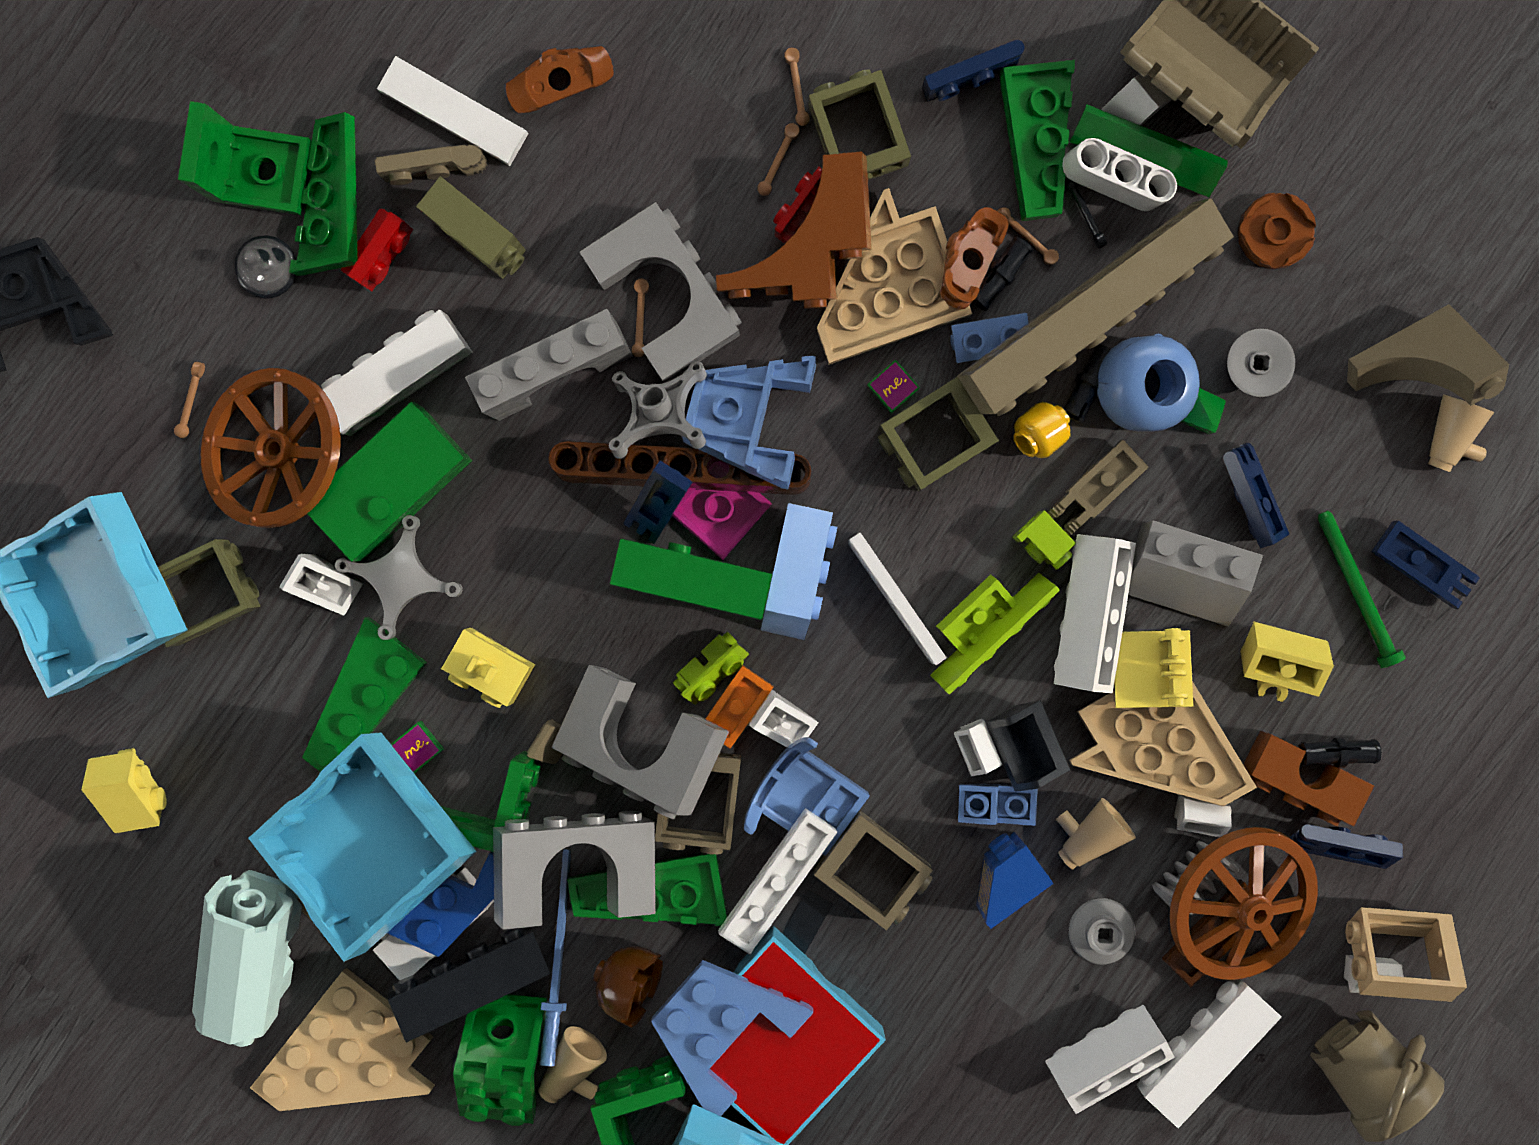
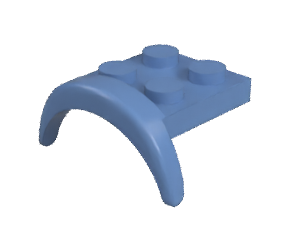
[744,737,870,856]

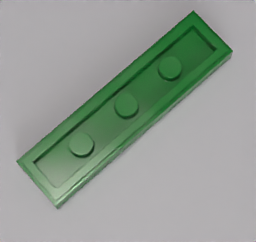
[1070,104,1228,198]

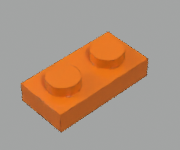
[705,665,774,749]

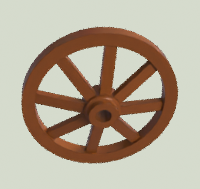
[201,368,341,528]
[1170,827,1318,980]

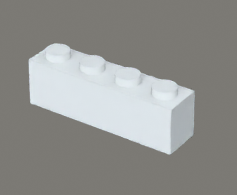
[321,309,473,436]
[1054,534,1136,693]
[1136,979,1282,1129]

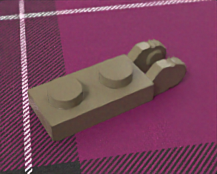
[375,144,488,185]
[1047,440,1148,536]

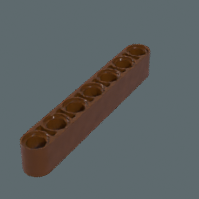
[549,441,812,495]

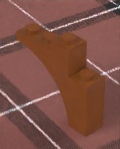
[716,151,872,309]

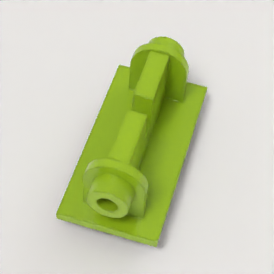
[673,631,749,705]

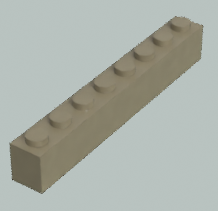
[957,198,1234,416]

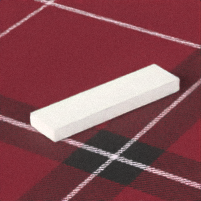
[377,56,528,166]
[848,533,947,665]
[718,808,837,954]

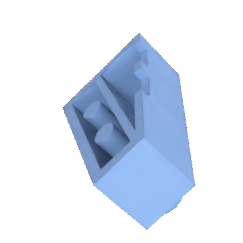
[761,503,837,640]

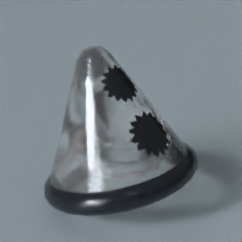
[234,235,296,299]

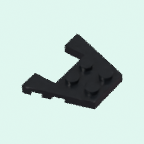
[0,237,113,372]

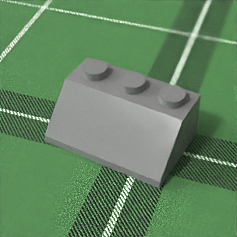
[1128,520,1263,627]

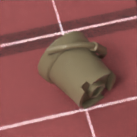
[1310,1010,1445,1142]

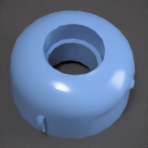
[1097,333,1200,431]

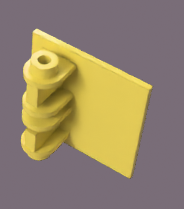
[1114,628,1194,708]

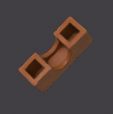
[1243,730,1374,827]

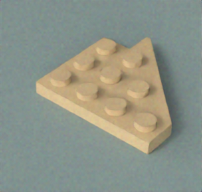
[816,188,972,365]
[1068,681,1257,806]
[250,968,435,1111]

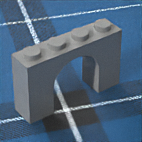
[580,202,742,383]
[465,309,633,421]
[551,665,729,819]
[493,811,655,930]

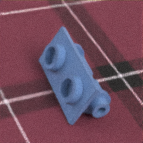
[950,313,1028,363]

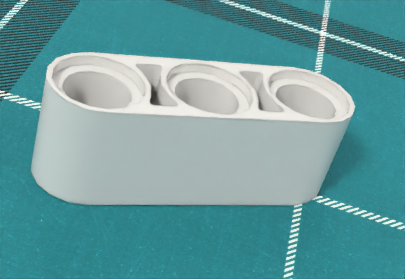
[1062,138,1177,211]

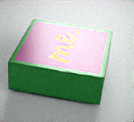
[867,359,920,414]
[391,721,444,774]

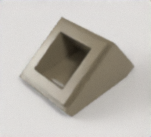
[527,719,562,764]

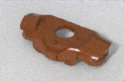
[506,46,614,113]
[940,207,1008,309]

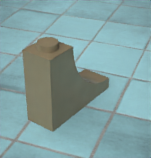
[1347,304,1509,406]

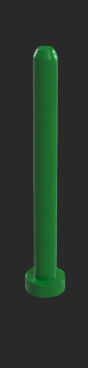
[1318,510,1406,668]

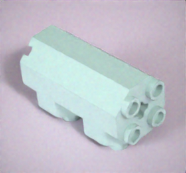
[192,870,302,1047]

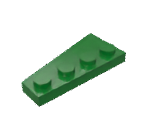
[999,60,1075,221]
[289,112,358,276]
[302,617,427,772]
[567,853,728,926]

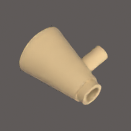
[1428,394,1494,472]
[1056,798,1136,870]
[538,1026,607,1103]

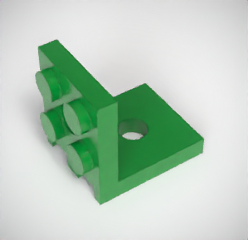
[178,101,311,216]
[441,751,541,852]
[453,994,547,1126]
[590,1055,687,1145]

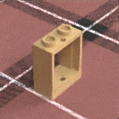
[1345,907,1467,1002]

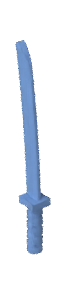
[540,849,571,1066]

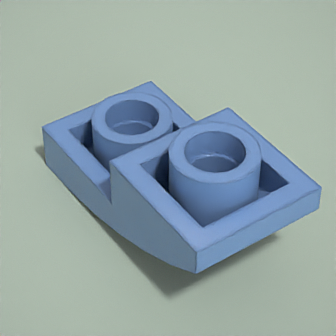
[958,784,1038,826]

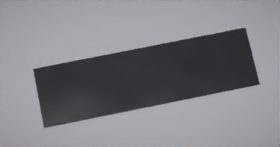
[782,889,833,954]

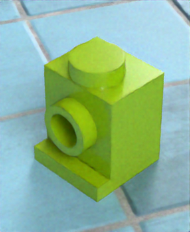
[1012,510,1076,570]

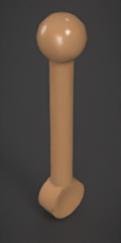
[785,48,810,126]
[757,123,799,196]
[997,207,1059,265]
[631,278,650,357]
[174,361,205,438]

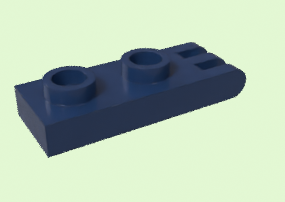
[922,40,1024,102]
[1223,443,1290,549]
[623,461,692,544]
[1371,521,1480,610]
[1289,824,1403,869]

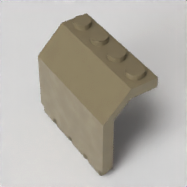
[1120,0,1319,149]

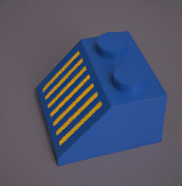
[976,832,1054,929]

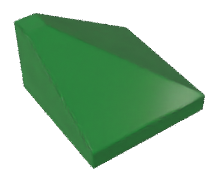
[1181,388,1226,435]

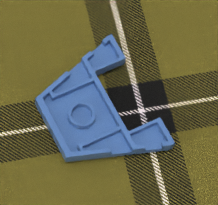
[682,356,816,489]
[651,960,813,1116]

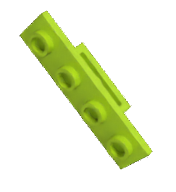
[930,573,1060,695]

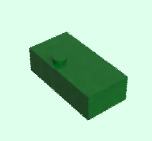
[307,402,472,562]
[610,539,773,620]

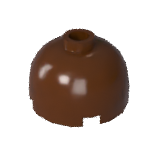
[593,946,663,1027]

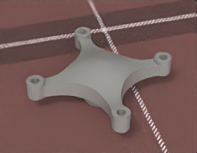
[609,361,707,459]
[335,515,463,640]

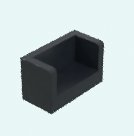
[985,700,1070,792]

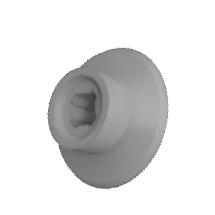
[1227,329,1295,397]
[1069,898,1135,965]

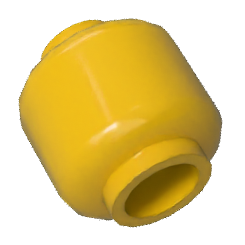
[1013,402,1070,458]

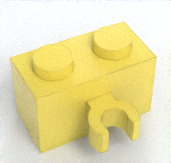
[1240,622,1334,702]
[441,628,536,708]
[81,748,167,833]

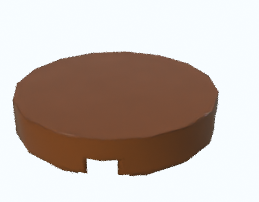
[1238,193,1316,270]

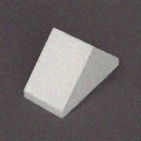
[1101,74,1172,125]
[279,554,363,616]
[749,690,819,747]

